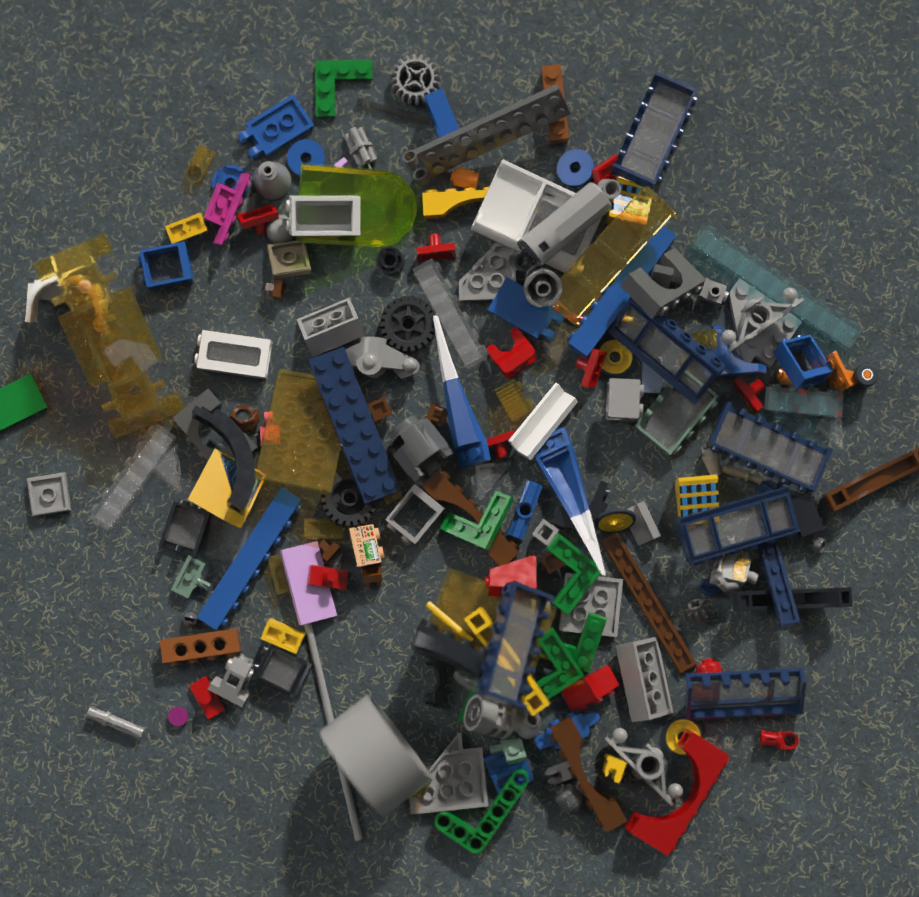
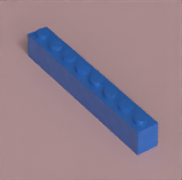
[567,222,677,359]
[197,487,302,630]

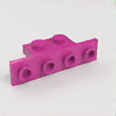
[203,173,250,245]

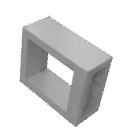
[385,484,445,545]

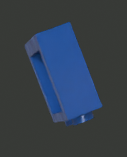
[425,88,459,138]
[138,241,194,290]
[773,334,834,389]

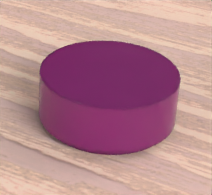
[168,707,188,726]

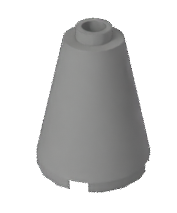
[253,161,291,199]
[524,266,562,307]

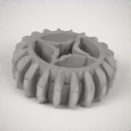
[390,54,441,106]

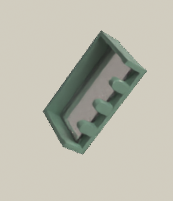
[633,370,718,456]

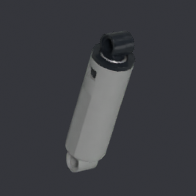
[509,179,621,272]

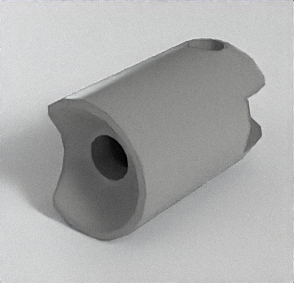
[545,761,576,785]

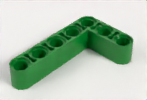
[435,768,529,853]

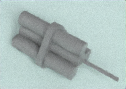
[344,127,377,181]

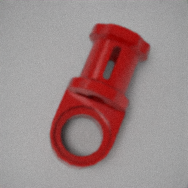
[760,729,799,750]

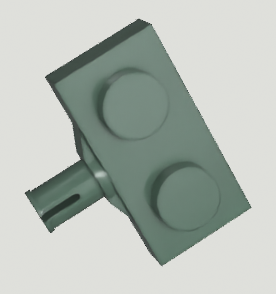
[171,555,211,599]
[489,731,527,765]

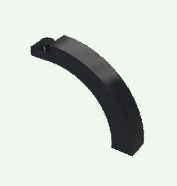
[192,406,255,516]
[732,587,853,611]

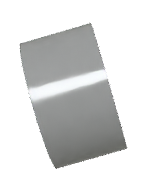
[320,694,432,817]

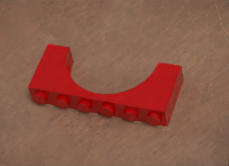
[625,728,730,856]

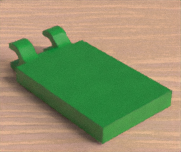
[0,374,48,432]

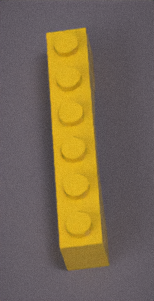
[422,187,538,219]
[464,607,550,716]

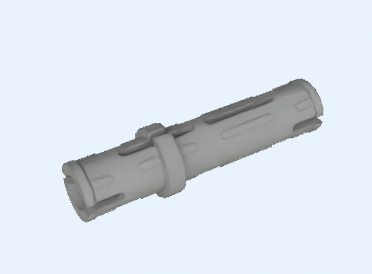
[86,706,145,739]

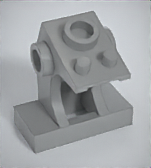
[208,654,254,707]

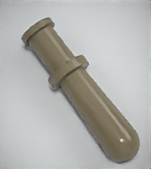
[721,464,763,485]

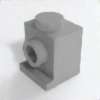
[698,278,729,306]
[532,519,559,547]

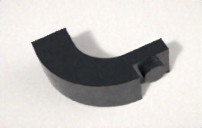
[551,480,610,529]

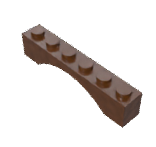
[822,447,919,512]
[421,470,519,566]
[550,717,627,833]

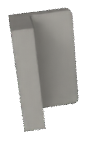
[628,501,661,546]

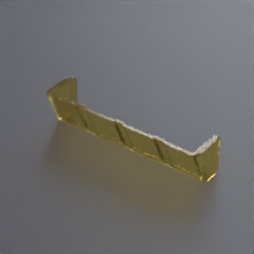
[552,186,679,326]

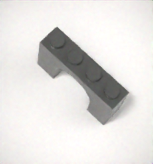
[621,248,706,319]
[173,389,258,462]

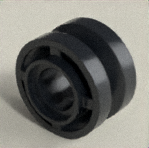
[377,247,405,275]

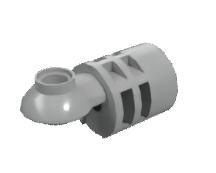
[463,694,541,740]

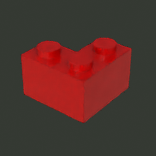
[560,665,619,711]

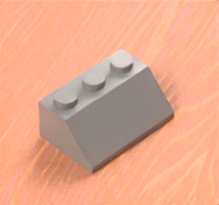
[297,298,365,357]

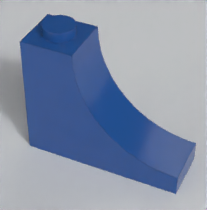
[704,326,766,377]

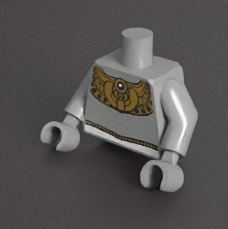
[709,530,758,592]

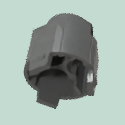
[388,415,453,482]

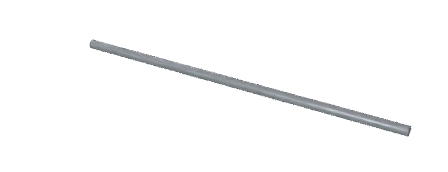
[304,623,363,841]

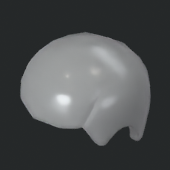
[266,215,294,244]

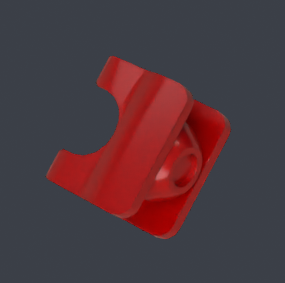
[486,327,536,379]

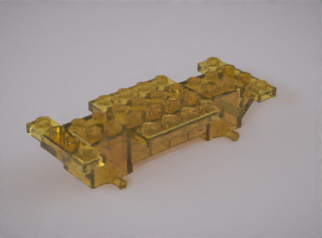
[33,232,186,439]

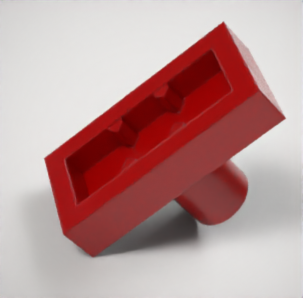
[591,154,624,185]
[236,204,279,235]
[417,234,456,262]
[576,349,607,388]
[732,376,765,413]
[486,430,515,459]
[307,565,348,591]
[189,676,226,720]

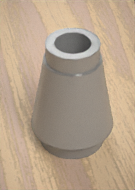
[701,448,722,475]

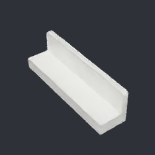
[509,383,578,460]

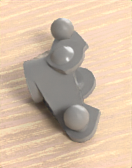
[721,287,805,353]
[345,337,420,379]
[605,728,683,807]

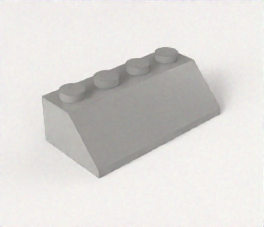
[616,637,673,722]

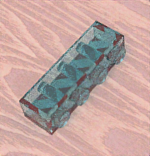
[763,384,844,419]

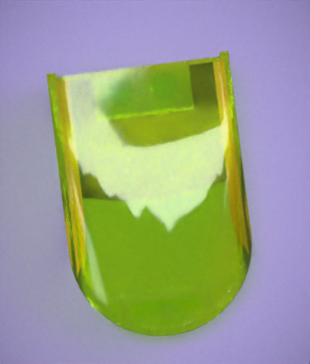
[296,163,417,247]

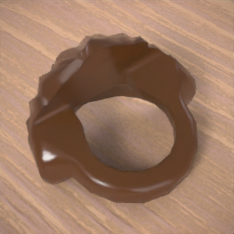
[229,405,260,432]

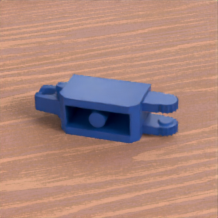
[534,710,600,749]

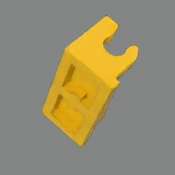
[165,212,208,244]
[261,618,306,654]
[602,753,627,783]

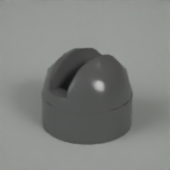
[810,537,827,554]
[182,612,199,627]

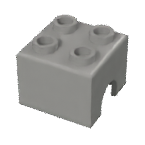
[605,378,644,422]

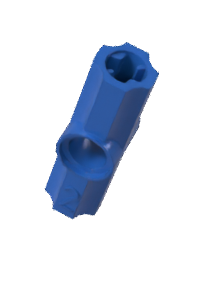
[507,480,543,540]

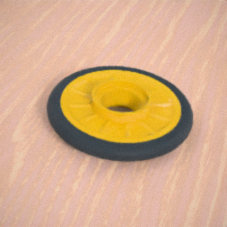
[596,337,636,378]
[594,509,636,533]
[662,715,704,758]

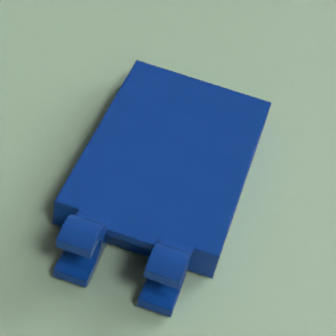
[237,94,314,160]
[487,277,565,341]

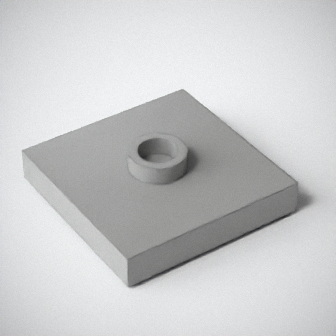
[27,472,72,517]

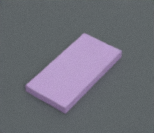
[280,541,337,626]

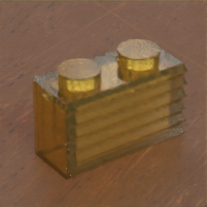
[494,379,534,425]

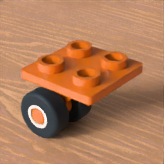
[825,351,878,394]

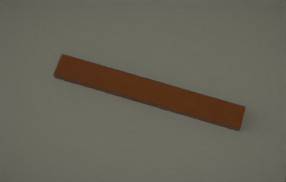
[600,532,697,674]

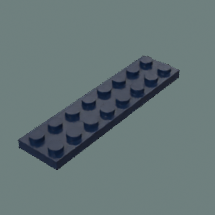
[308,347,401,504]

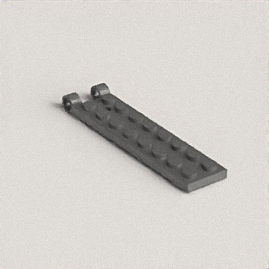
[402,84,571,186]

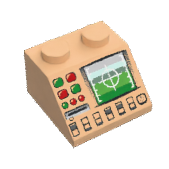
[349,524,385,568]

